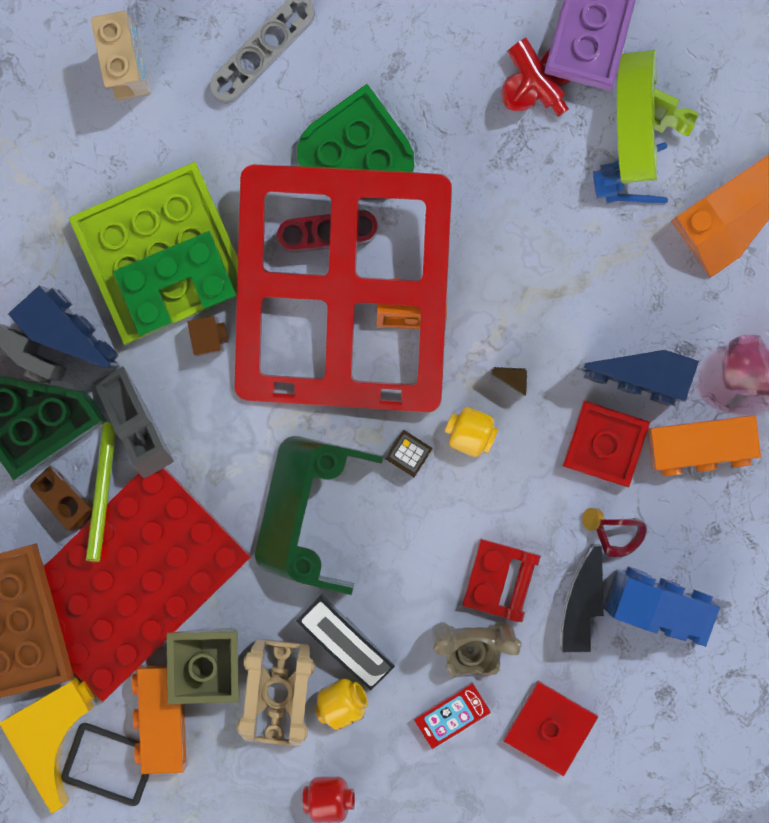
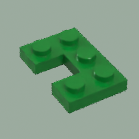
[113,231,237,336]

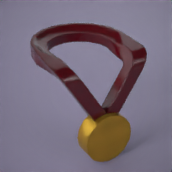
[582,508,647,557]

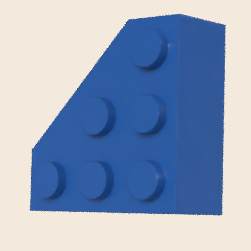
[604,566,720,647]

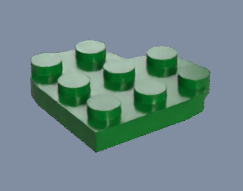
[297,83,414,172]

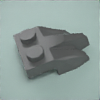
[0,324,67,384]

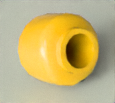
[444,406,499,458]
[314,679,368,730]

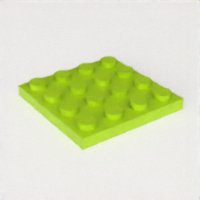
[68,161,238,345]

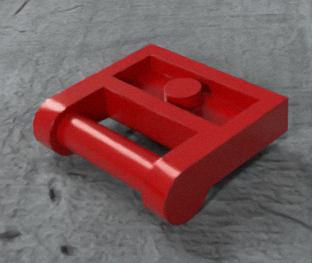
[462,538,541,623]

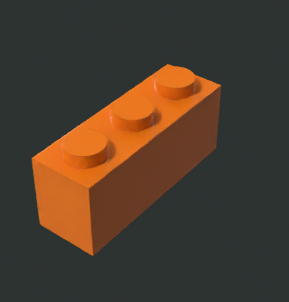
[647,416,761,476]
[132,664,187,774]

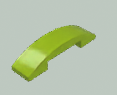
[617,50,657,184]

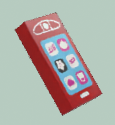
[414,682,491,749]

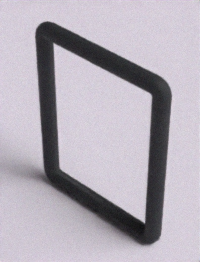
[62,723,149,806]

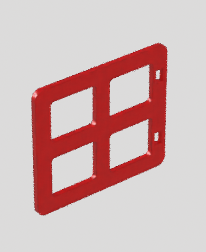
[234,164,452,412]

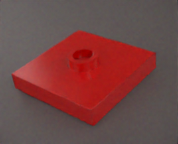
[562,400,650,488]
[503,680,599,777]

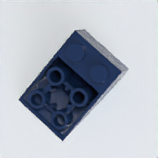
[8,285,121,370]
[578,350,699,406]

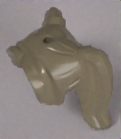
[432,622,522,677]

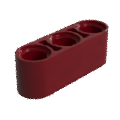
[277,210,378,253]

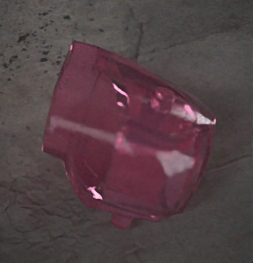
[722,335,769,396]

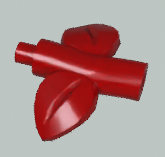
[501,37,570,117]

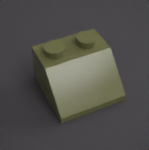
[167,628,239,704]

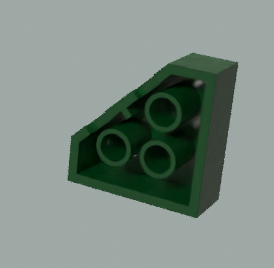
[0,376,107,480]

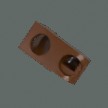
[30,465,93,532]

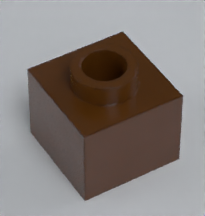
[187,316,229,356]

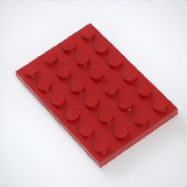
[44,467,252,702]

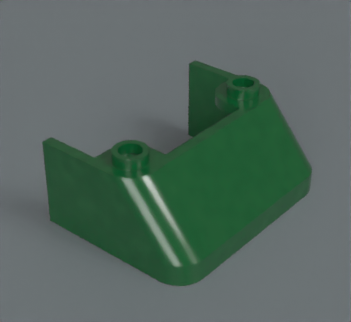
[255,436,384,595]

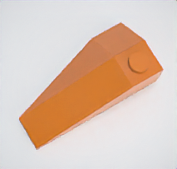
[671,155,769,278]

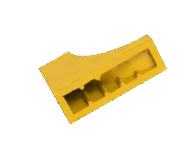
[0,677,95,814]

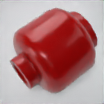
[303,777,355,823]

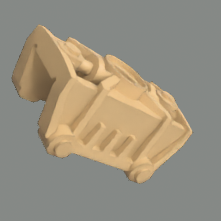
[237,639,315,747]

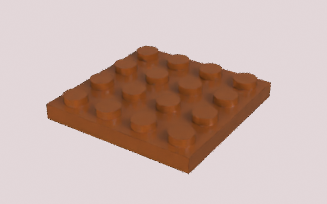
[0,543,74,698]

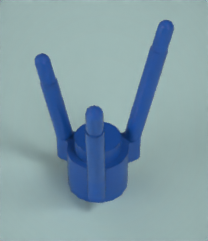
[593,142,668,204]

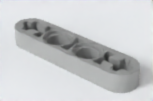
[210,0,315,103]

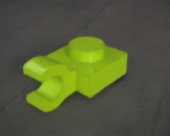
[654,88,699,136]

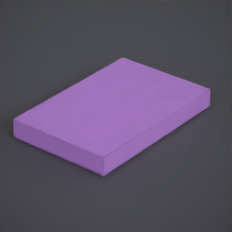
[544,0,636,91]

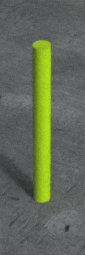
[86,423,116,562]

